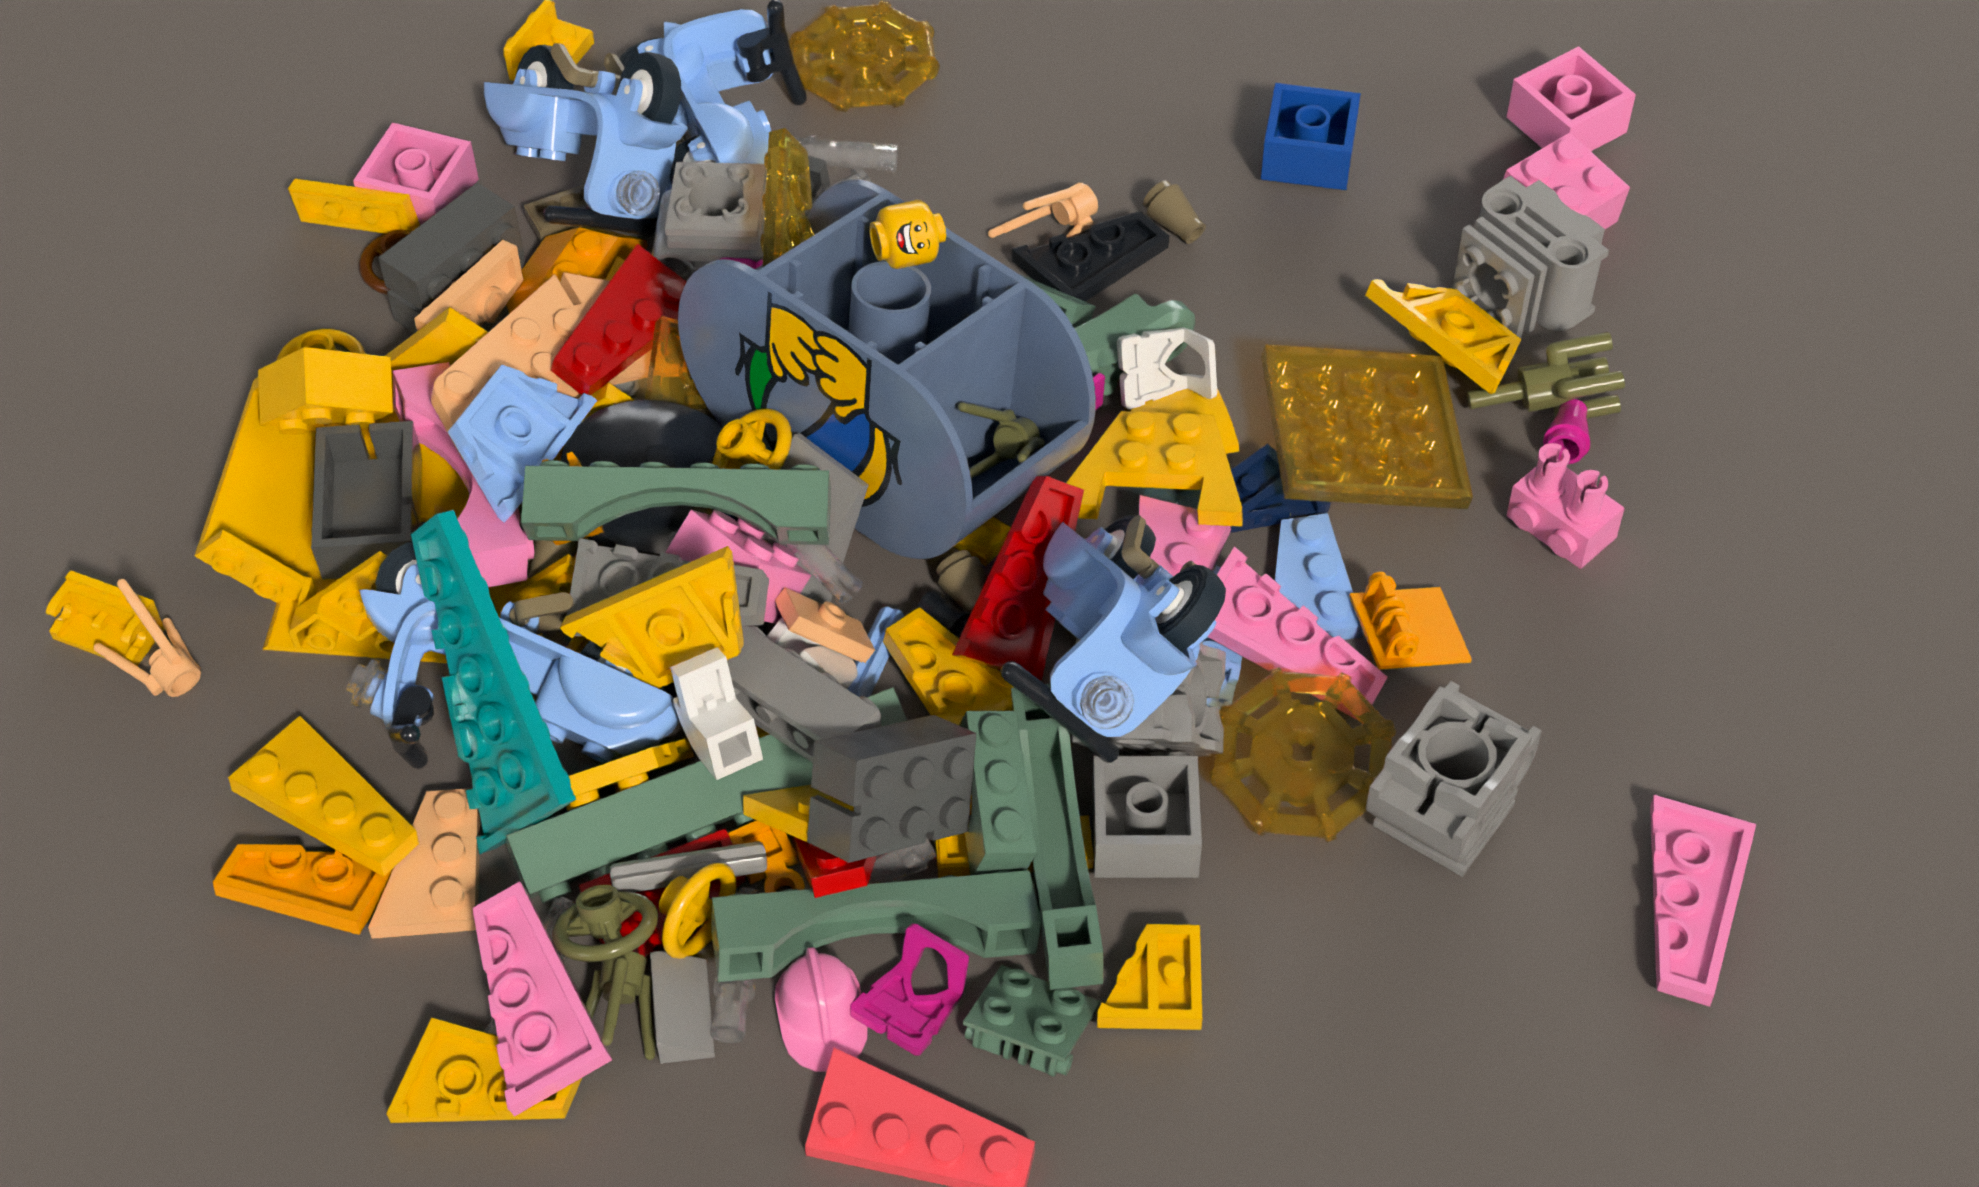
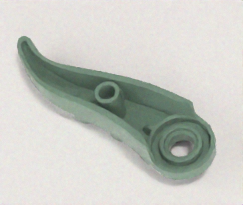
[1074,294,1196,395]

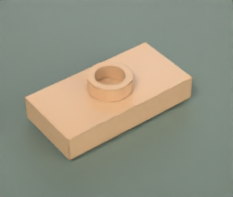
[775,587,875,663]

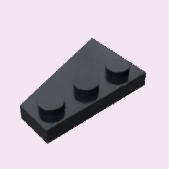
[1012,211,1170,302]

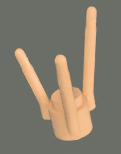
[988,182,1098,238]
[93,579,201,697]

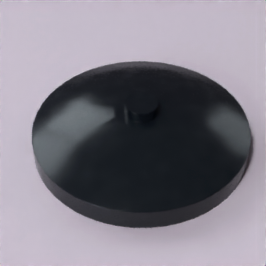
[561,400,739,556]

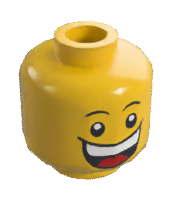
[869,200,946,269]

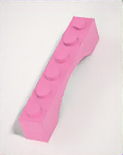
[393,362,534,587]

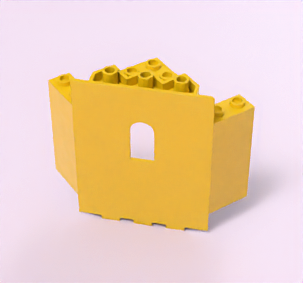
[194,307,634,663]

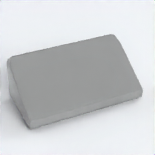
[650,951,715,1064]

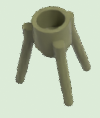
[958,402,1045,479]
[585,951,655,1060]

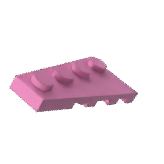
[1650,795,1756,1007]

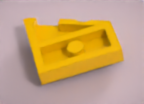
[1097,924,1203,1030]

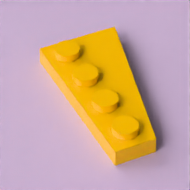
[228,716,419,877]

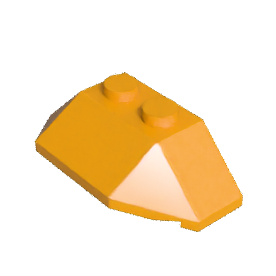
[506,227,648,314]

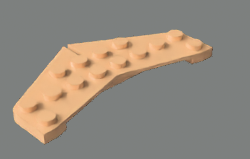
[431,272,692,460]

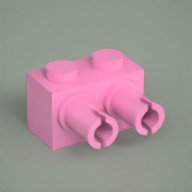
[1506,443,1625,569]

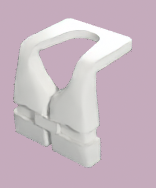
[1117,328,1217,410]

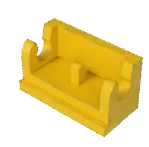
[46,570,165,666]

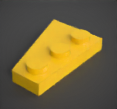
[883,607,1014,725]

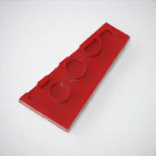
[550,244,687,395]
[952,476,1084,680]

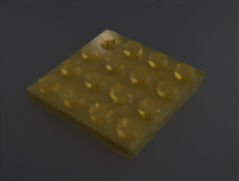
[1261,344,1473,509]

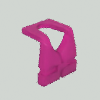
[850,923,969,1056]

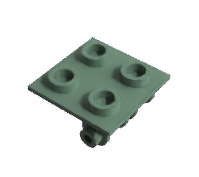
[963,965,1101,1077]

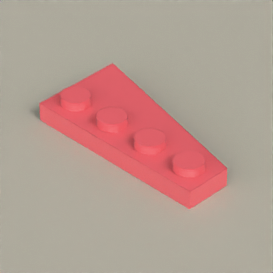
[805,1047,1035,1187]

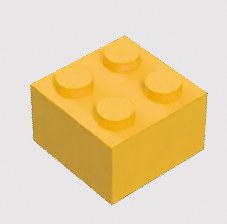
[258,347,393,435]

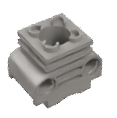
[652,162,797,281]
[1452,176,1609,338]
[1070,639,1226,757]
[1366,681,1542,877]

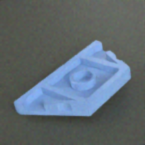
[448,365,597,523]

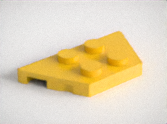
[1365,279,1522,394]
[560,546,744,688]
[566,738,694,811]

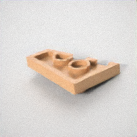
[414,240,523,331]
[368,788,480,939]

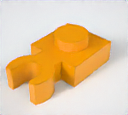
[728,820,805,893]

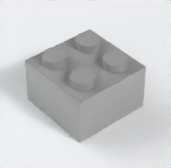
[1092,756,1202,878]

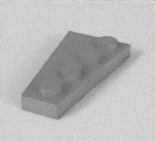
[566,538,769,636]

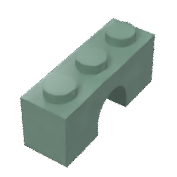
[959,711,1037,875]

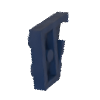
[1198,443,1331,533]

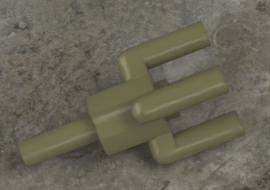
[1466,332,1625,419]

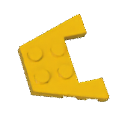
[1066,411,1243,527]

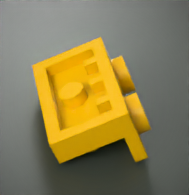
[503,0,594,81]

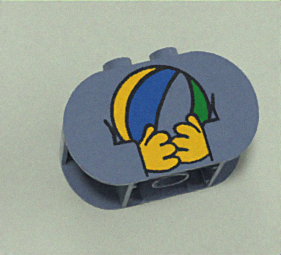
[678,180,1096,559]

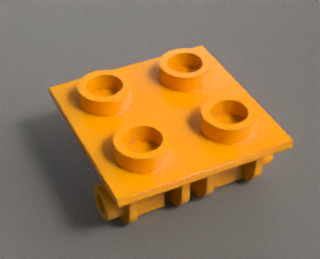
[1349,572,1472,670]

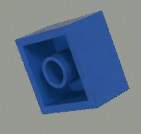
[1261,83,1361,190]

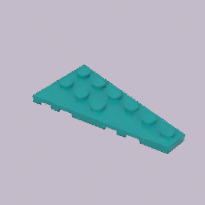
[411,510,576,855]

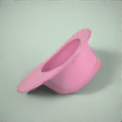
[775,947,867,1072]

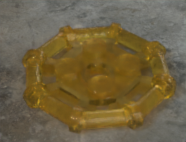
[789,0,940,112]
[1209,667,1397,842]

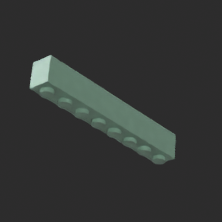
[505,687,907,903]

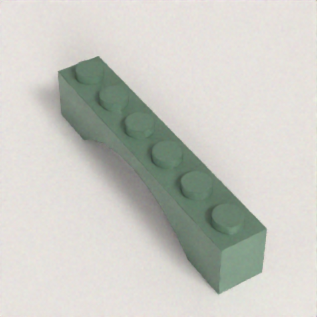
[521,460,831,545]
[1011,684,1103,990]
[711,870,1041,982]

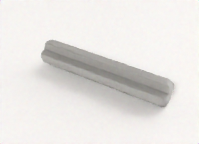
[610,841,767,892]

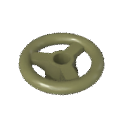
[552,885,658,962]

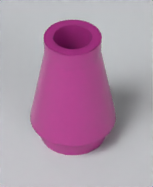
[1543,399,1590,464]

